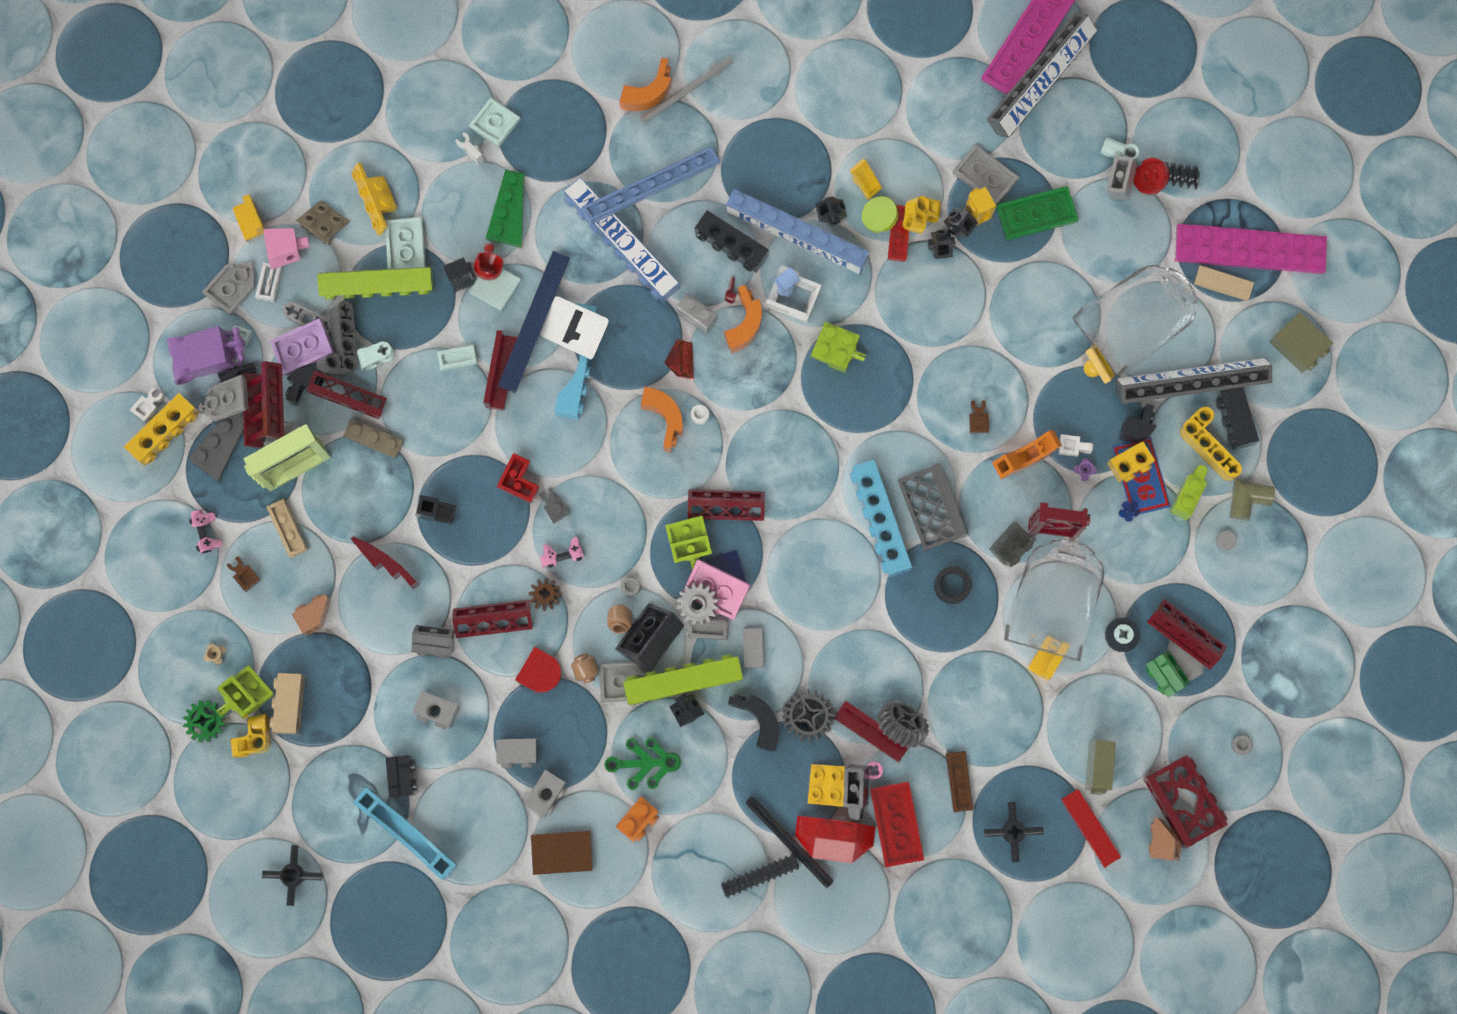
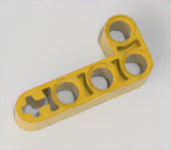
[1180,407,1242,481]

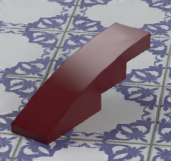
[350,536,419,589]

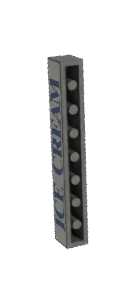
[987,13,1098,138]
[1116,358,1273,404]

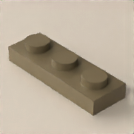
[343,419,404,459]

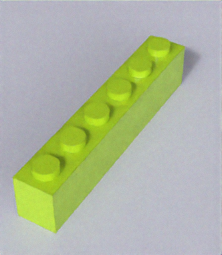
[317,266,434,300]
[623,654,743,706]

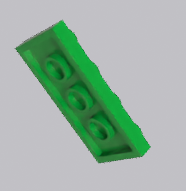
[996,186,1079,241]

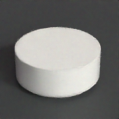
[691,405,710,425]

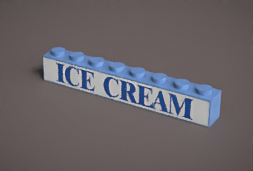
[564,177,680,303]
[726,189,869,275]

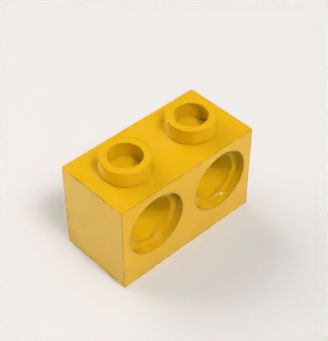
[965,187,996,226]
[1107,441,1155,483]

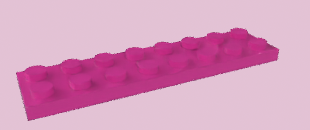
[1175,224,1327,274]

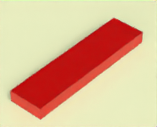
[1061,789,1121,868]

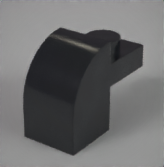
[286,368,325,406]
[1118,403,1157,443]
[415,495,457,525]

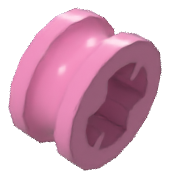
[868,762,883,780]

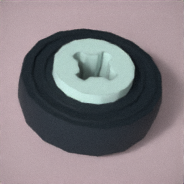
[1105,618,1140,652]

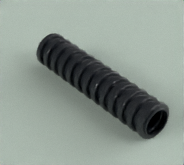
[721,853,799,899]

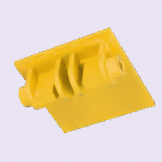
[808,764,845,807]

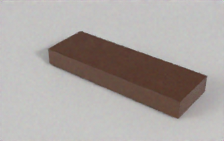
[946,751,973,812]

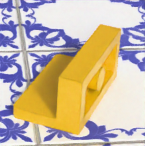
[232,194,265,241]
[1028,637,1070,681]

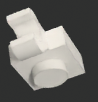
[455,133,484,166]
[1058,434,1093,457]

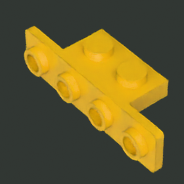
[352,162,397,236]

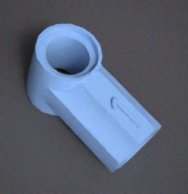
[774,267,800,297]

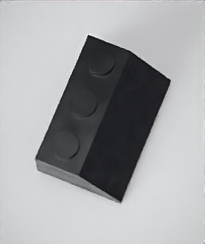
[615,603,685,671]

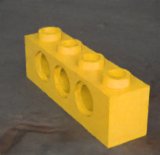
[124,393,200,466]

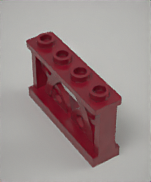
[1027,502,1091,541]
[1143,755,1228,849]

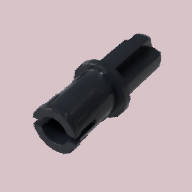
[218,362,257,382]

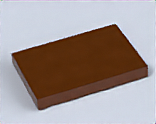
[531,831,593,875]

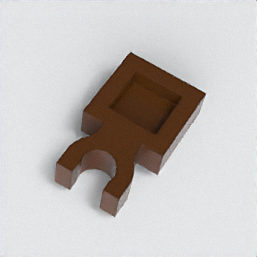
[969,400,989,434]
[226,556,261,592]

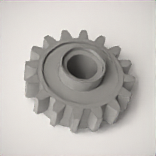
[677,582,720,625]

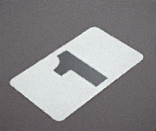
[540,296,609,359]

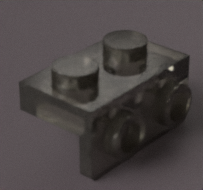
[989,521,1036,567]

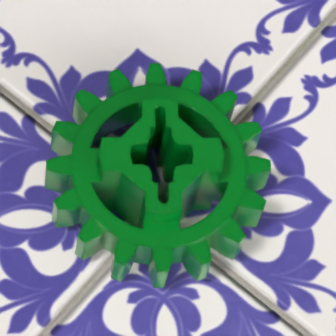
[183,700,227,743]

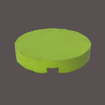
[861,196,898,233]

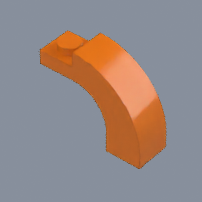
[620,58,672,111]
[724,285,762,354]
[641,387,683,452]
[992,429,1062,479]

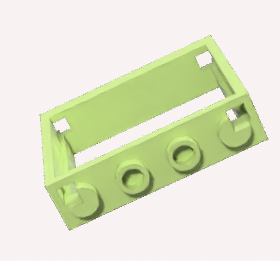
[244,424,331,492]

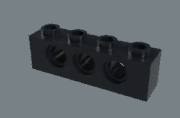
[694,210,769,273]

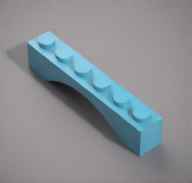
[555,303,600,420]
[353,787,458,881]

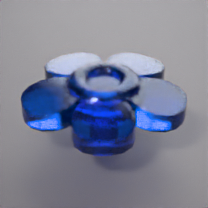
[1118,501,1140,522]

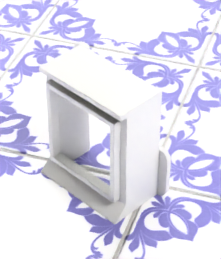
[765,266,821,324]

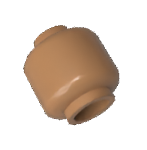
[607,604,633,634]
[571,653,599,683]

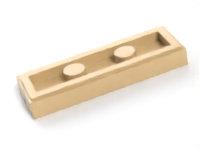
[1194,265,1254,301]
[266,499,308,558]

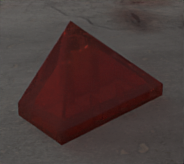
[664,340,694,380]

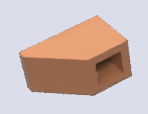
[292,594,331,636]
[1149,818,1182,862]

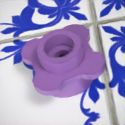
[1074,459,1097,481]

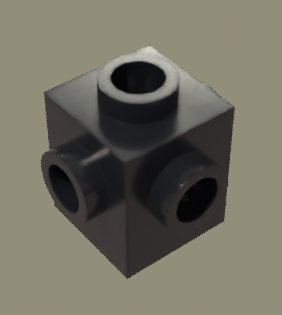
[815,197,847,225]
[944,208,978,237]
[928,229,956,259]
[670,693,704,727]

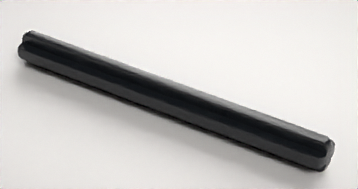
[746,797,834,888]

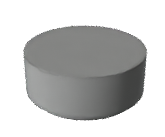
[1216,531,1236,551]
[621,577,640,597]
[1231,735,1252,755]

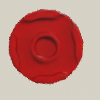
[1134,157,1169,195]

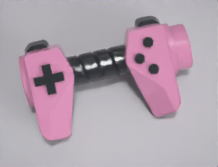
[189,510,222,554]
[540,537,584,568]

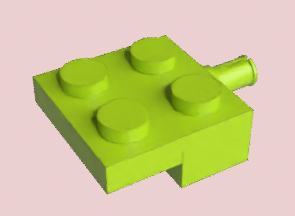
[811,322,866,373]
[665,516,712,571]
[216,665,274,720]

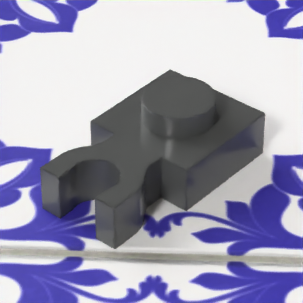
[539,487,570,524]

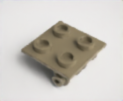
[296,200,350,245]

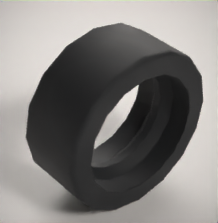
[934,566,972,604]

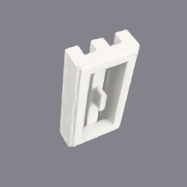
[255,262,283,303]

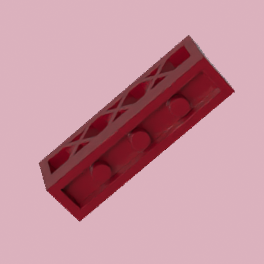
[483,330,517,411]
[307,371,387,420]
[688,489,765,521]
[1147,599,1227,670]
[452,600,533,638]
[834,700,909,763]

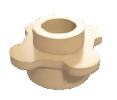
[204,643,226,665]

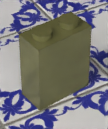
[1269,312,1333,373]
[1085,740,1116,795]

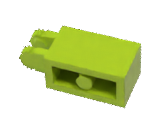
[1169,465,1208,520]

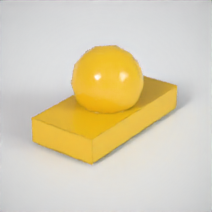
[850,159,882,200]
[1083,344,1115,384]

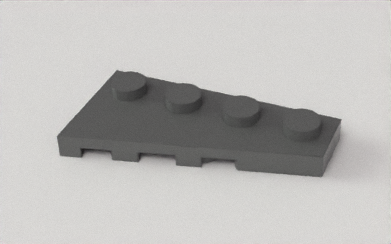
[188,412,244,482]

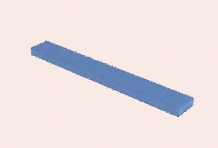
[581,146,720,225]

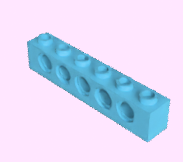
[850,460,912,578]

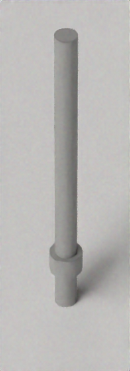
[640,56,733,124]

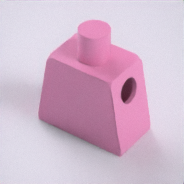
[263,228,310,269]

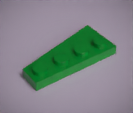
[485,169,524,249]

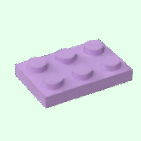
[270,318,335,376]

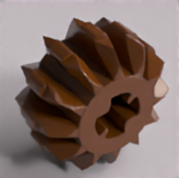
[529,578,562,611]

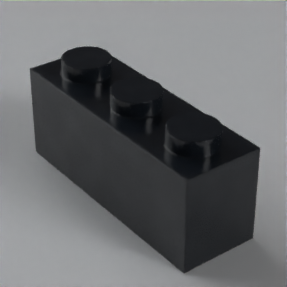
[1216,387,1260,450]

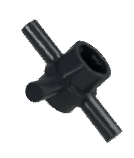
[983,802,1044,862]
[262,845,323,906]

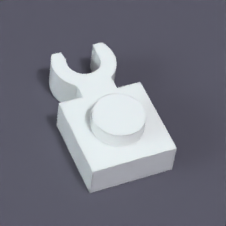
[130,387,165,423]

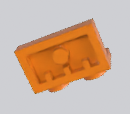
[616,797,659,842]

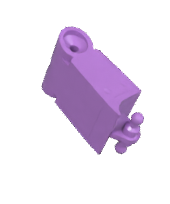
[166,326,246,385]

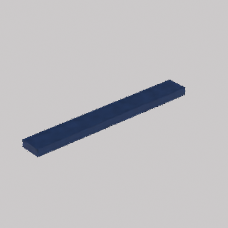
[498,251,570,393]

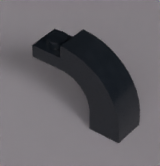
[728,694,779,753]

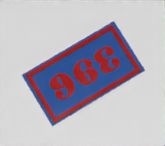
[1112,437,1171,516]

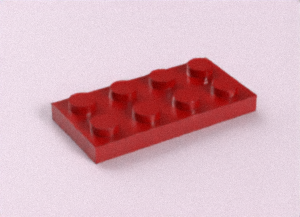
[870,782,924,868]

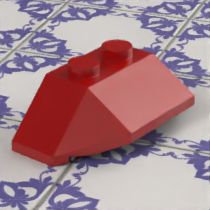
[795,816,876,863]

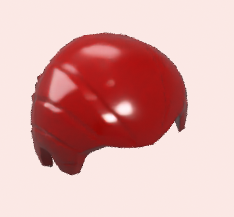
[473,244,504,281]

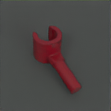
[725,277,737,304]

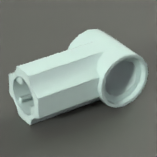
[1100,138,1139,163]

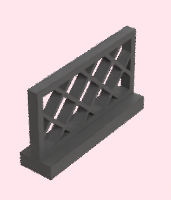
[897,463,968,551]

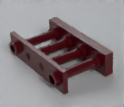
[242,361,284,448]

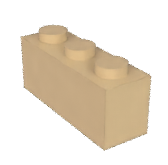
[270,673,305,735]

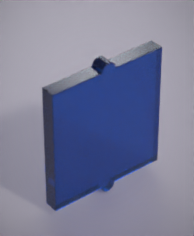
[706,550,746,582]

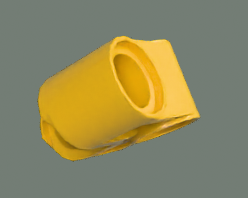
[903,196,941,234]
[230,714,271,758]

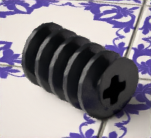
[1165,162,1200,190]

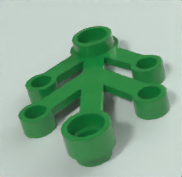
[604,737,681,790]

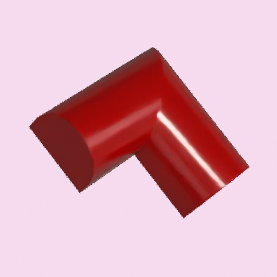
[496,453,540,504]

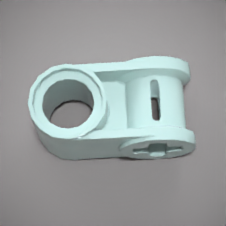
[357,342,395,371]

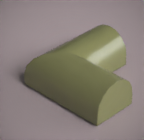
[1229,480,1275,521]

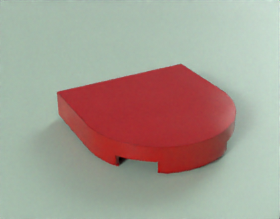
[515,646,561,693]

